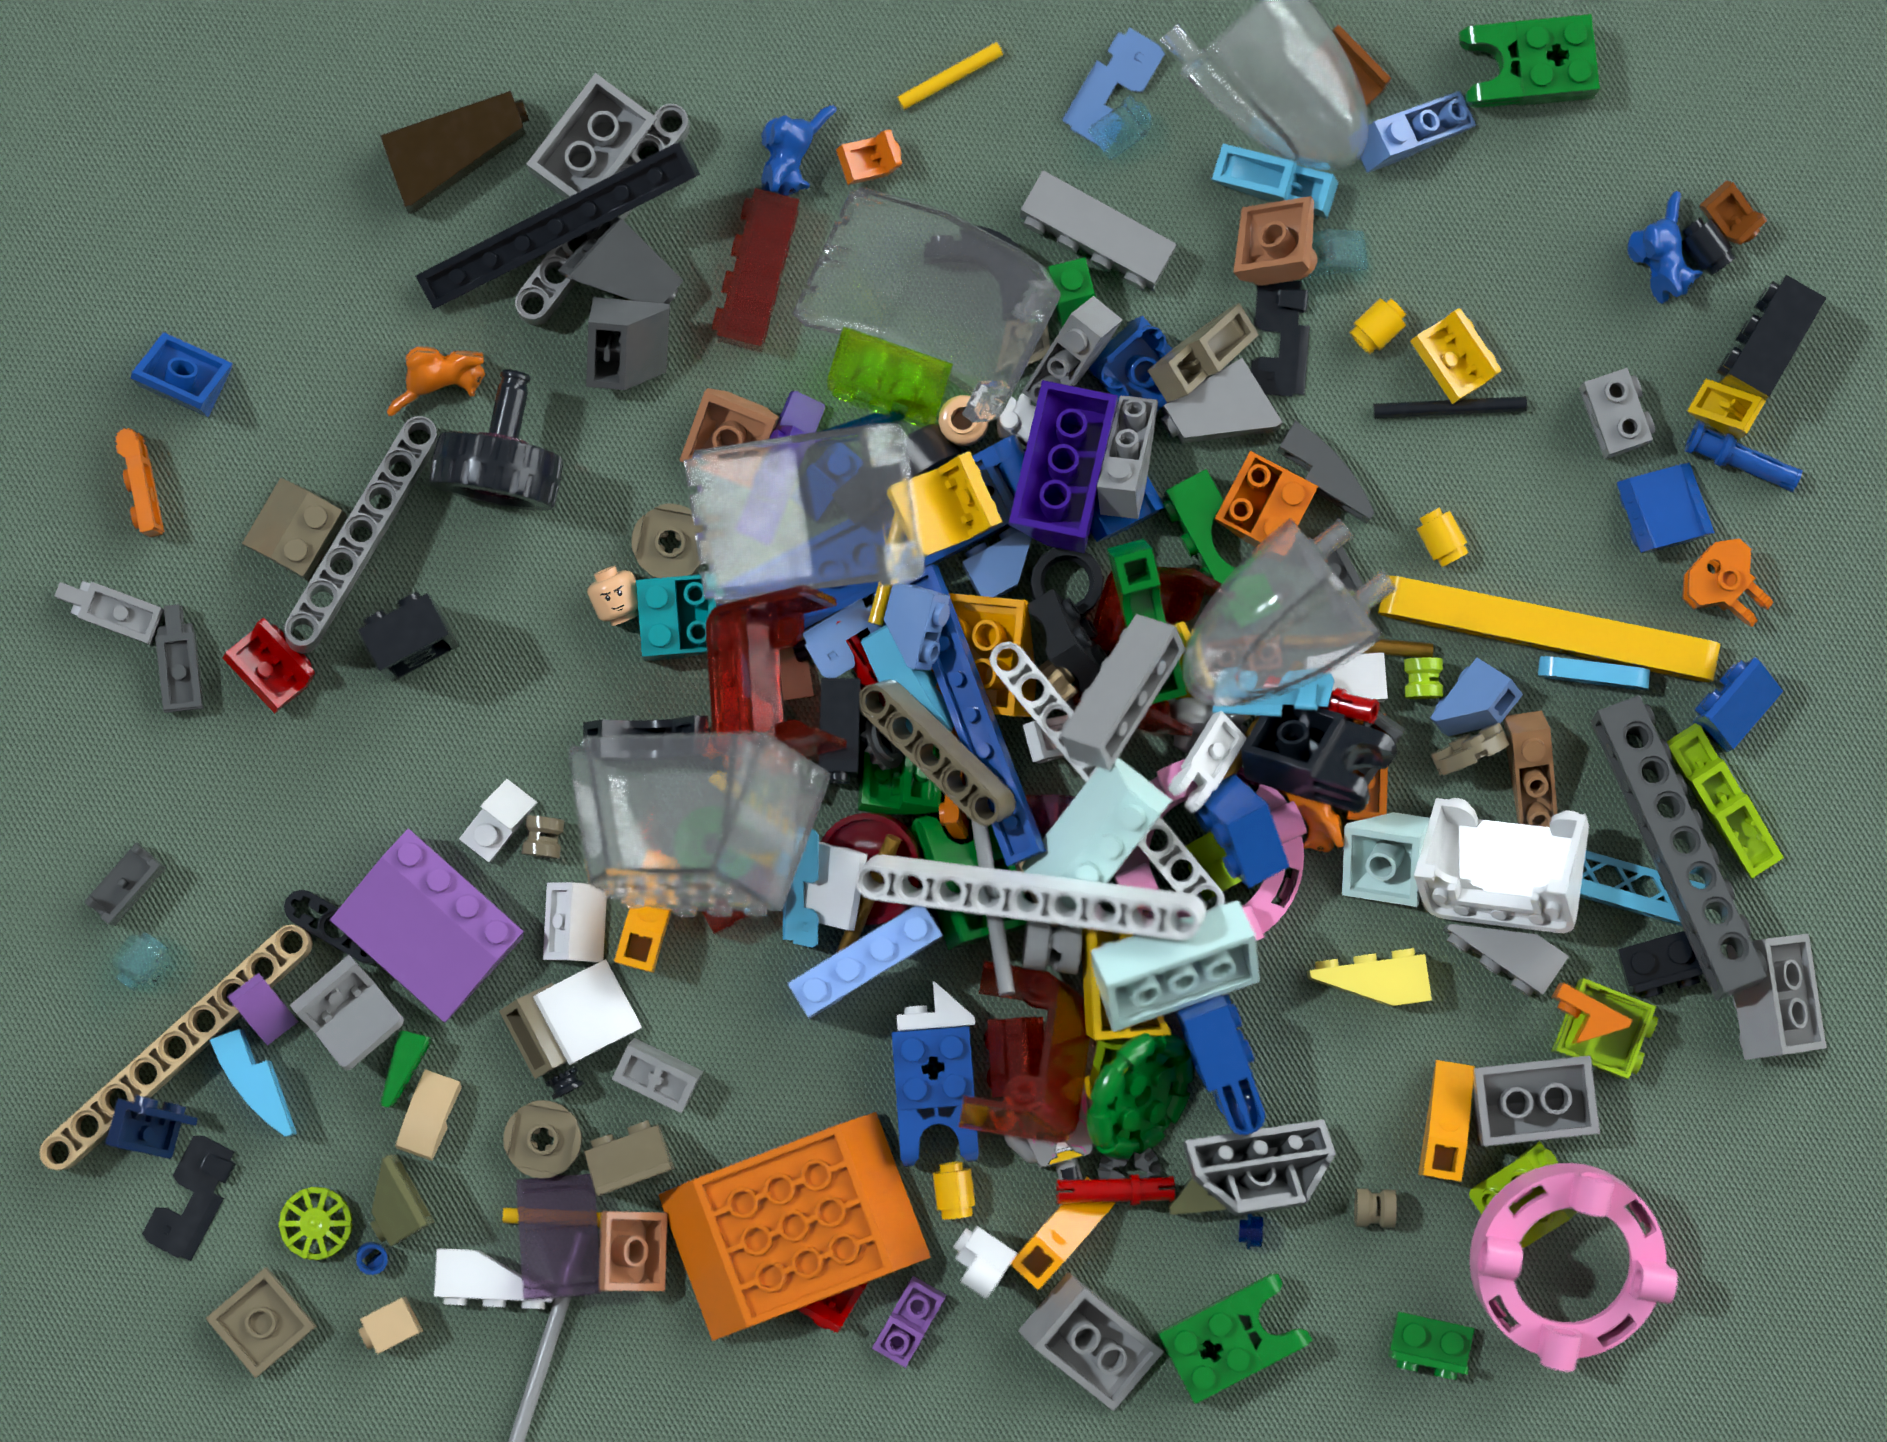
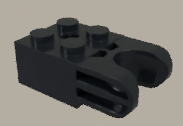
[1241,704,1397,813]

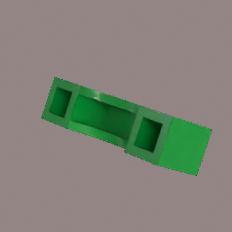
[1163,469,1280,629]
[1107,539,1187,704]

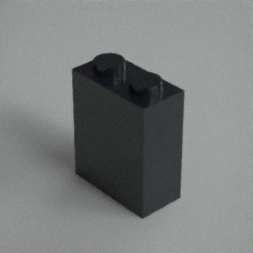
[819,678,861,784]

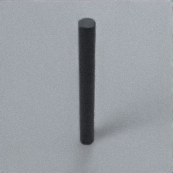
[1373,396,1527,419]

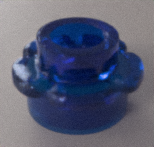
[1239,1213,1264,1250]

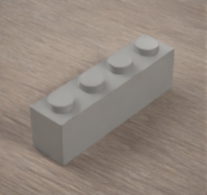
[1020,170,1177,290]
[1059,614,1185,771]

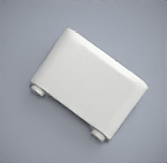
[1414,798,1589,933]

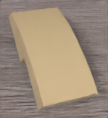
[396,1069,462,1161]

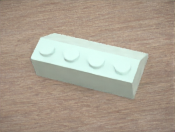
[1022,758,1172,928]
[1091,901,1260,1032]

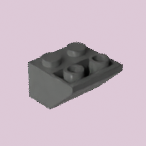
[586,297,670,390]

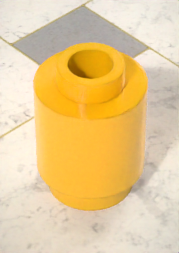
[1349,298,1406,355]
[1416,507,1468,567]
[933,1161,975,1219]

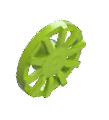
[278,1187,353,1260]

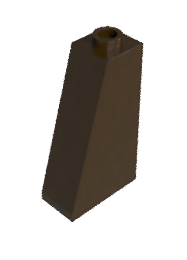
[380,91,529,214]

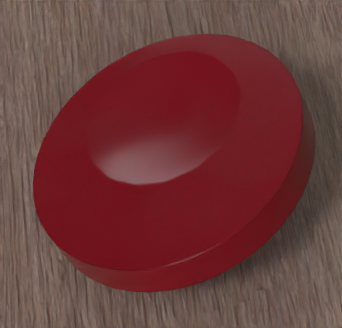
[821,812,924,925]

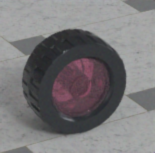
[429,369,563,511]

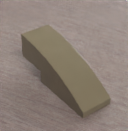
[1147,303,1259,403]

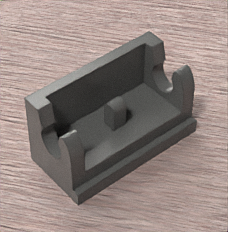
[85,842,166,926]

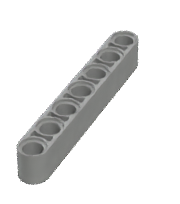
[515,104,690,326]
[285,416,437,653]

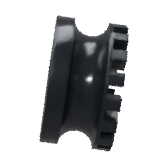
[545,1067,584,1100]

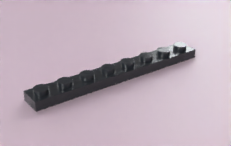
[415,140,700,310]

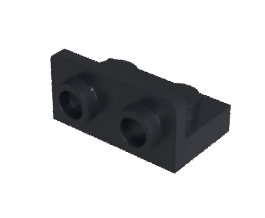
[1616,931,1704,999]

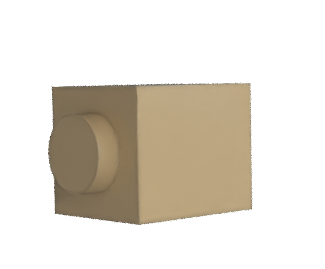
[358,1296,423,1354]

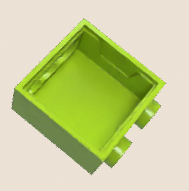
[1551,978,1658,1079]

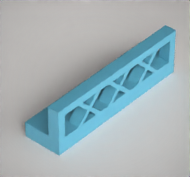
[1580,850,1705,926]

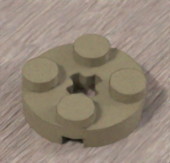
[632,504,709,578]
[1430,722,1510,775]
[503,1100,582,1178]

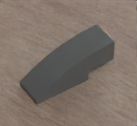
[1277,420,1375,524]

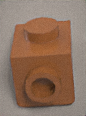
[1699,180,1767,245]

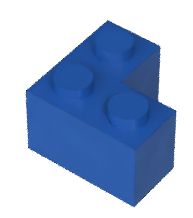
[1195,774,1290,888]

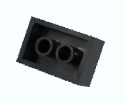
[1716,275,1826,400]
[358,592,460,682]

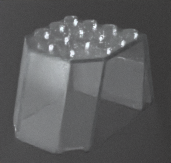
[568,733,830,917]

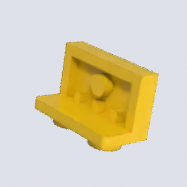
[1410,308,1501,404]

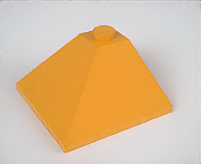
[931,593,1036,717]

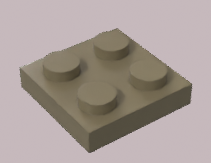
[205,1267,317,1378]

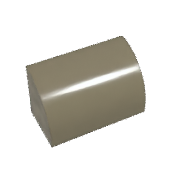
[499,983,568,1079]

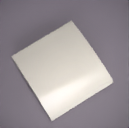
[804,841,868,931]
[533,959,642,1065]

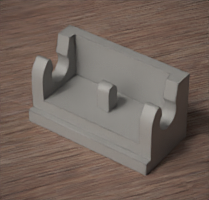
[612,1038,704,1113]

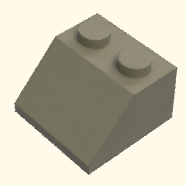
[242,478,347,582]
[584,1120,675,1196]

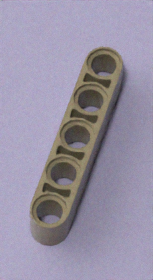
[859,679,1016,826]

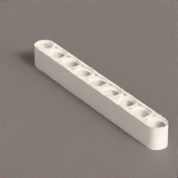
[990,642,1225,911]
[855,855,1206,940]

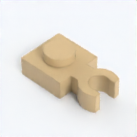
[1038,660,1077,702]

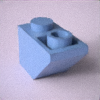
[962,527,1032,598]
[884,582,950,670]
[1430,658,1523,736]

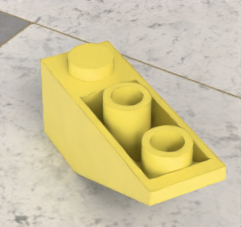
[1307,948,1432,1007]

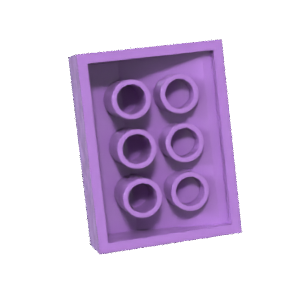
[330,828,524,1023]

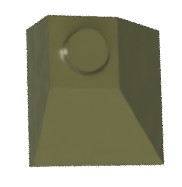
[370,1155,435,1246]

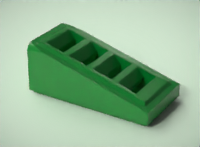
[380,1030,432,1108]

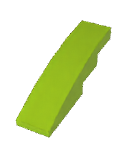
[1667,723,1784,878]

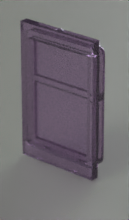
[516,1174,602,1300]

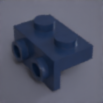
[105,1095,198,1159]

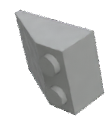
[1018,1272,1164,1411]

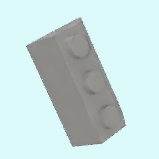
[526,73,657,199]
[1727,934,1827,1060]
[1474,1056,1600,1146]

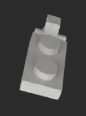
[54,581,164,645]

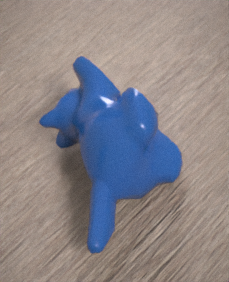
[761,105,837,197]
[1628,191,1702,304]

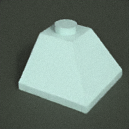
[1342,812,1430,907]

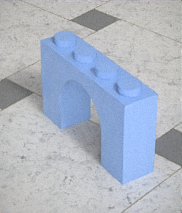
[788,905,942,1019]

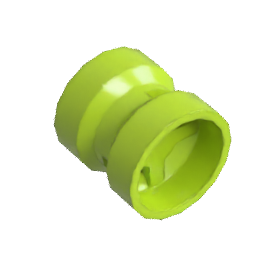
[1404,657,1443,699]

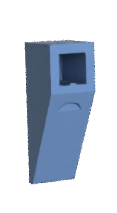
[1351,91,1476,173]

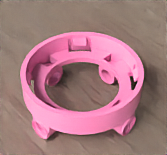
[1114,759,1307,941]
[1470,1163,1677,1371]

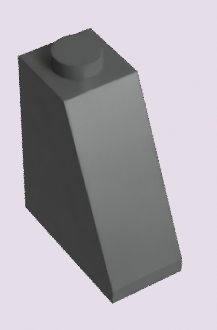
[558,217,683,304]

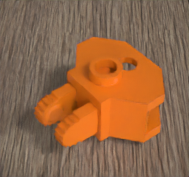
[1682,538,1773,627]

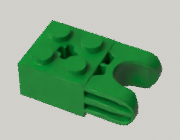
[1458,14,1600,108]
[911,816,1027,950]
[1157,1273,1312,1404]

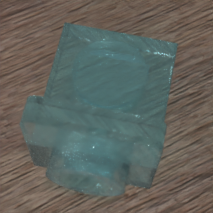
[1088,95,1152,161]

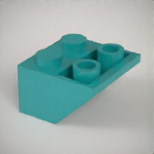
[636,574,719,661]

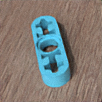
[1538,656,1651,690]

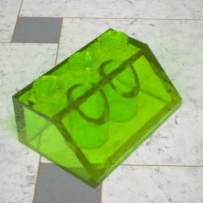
[827,326,953,427]

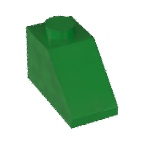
[1047,257,1096,329]

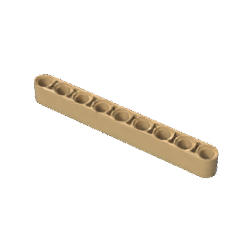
[39,925,313,1170]

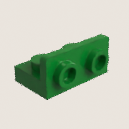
[1388,1311,1475,1380]

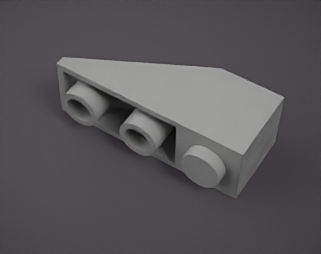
[1022,296,1123,404]
[1097,395,1158,519]
[1443,924,1569,997]

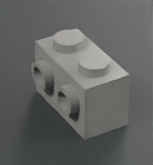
[1579,367,1655,460]

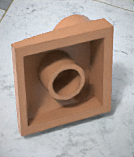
[1233,196,1318,285]
[679,388,778,489]
[599,1211,667,1291]

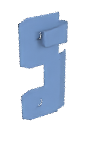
[1062,28,1165,147]
[802,593,886,678]

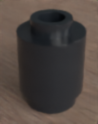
[1682,218,1736,276]

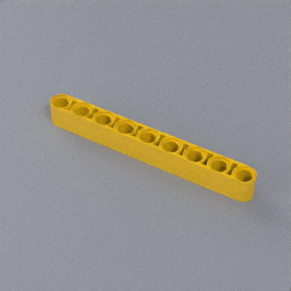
[1378,575,1721,682]

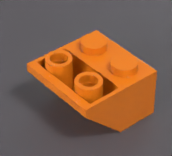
[1215,451,1318,559]

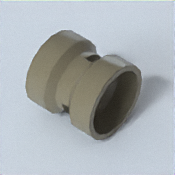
[522,815,565,859]
[1354,1188,1397,1228]

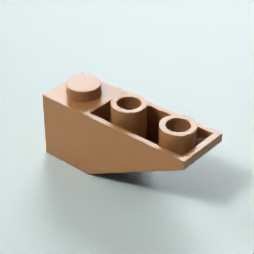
[1504,711,1557,827]

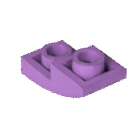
[228,973,298,1045]
[872,1276,946,1368]

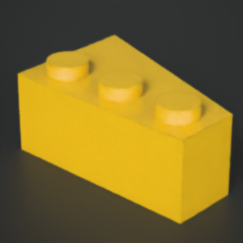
[1081,927,1171,1040]

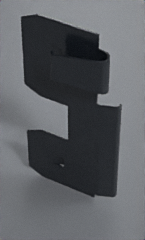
[1251,280,1310,397]
[142,1136,236,1261]

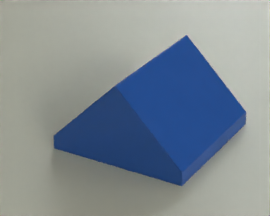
[130,332,233,417]

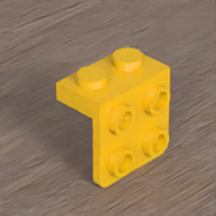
[890,451,1002,557]

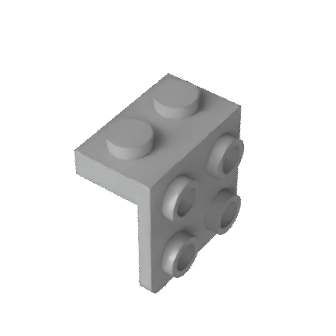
[290,955,404,1070]

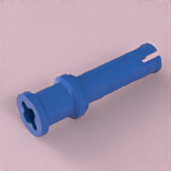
[1684,420,1802,492]

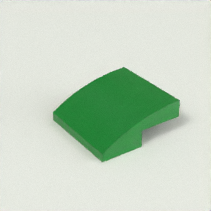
[858,739,941,814]

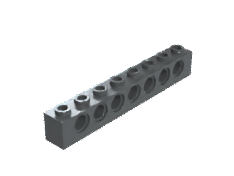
[1590,695,1767,1001]

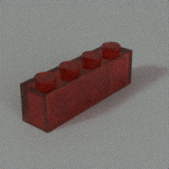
[712,188,800,352]

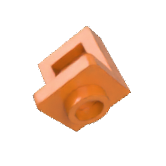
[836,129,902,185]

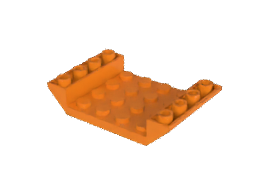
[658,1112,931,1341]

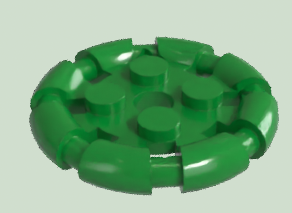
[1086,1032,1194,1160]

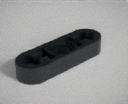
[284,890,377,965]

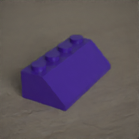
[1009,380,1118,553]

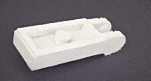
[1168,711,1247,813]

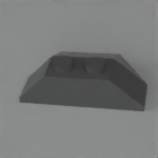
[1182,1119,1336,1216]

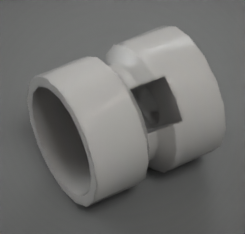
[1022,920,1082,974]

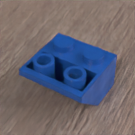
[1692,657,1783,752]

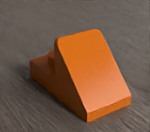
[1551,983,1633,1044]

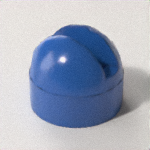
[356,1242,388,1275]

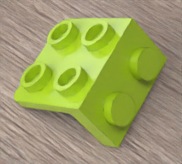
[1469,1141,1578,1249]

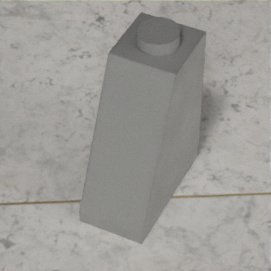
[1160,358,1283,443]

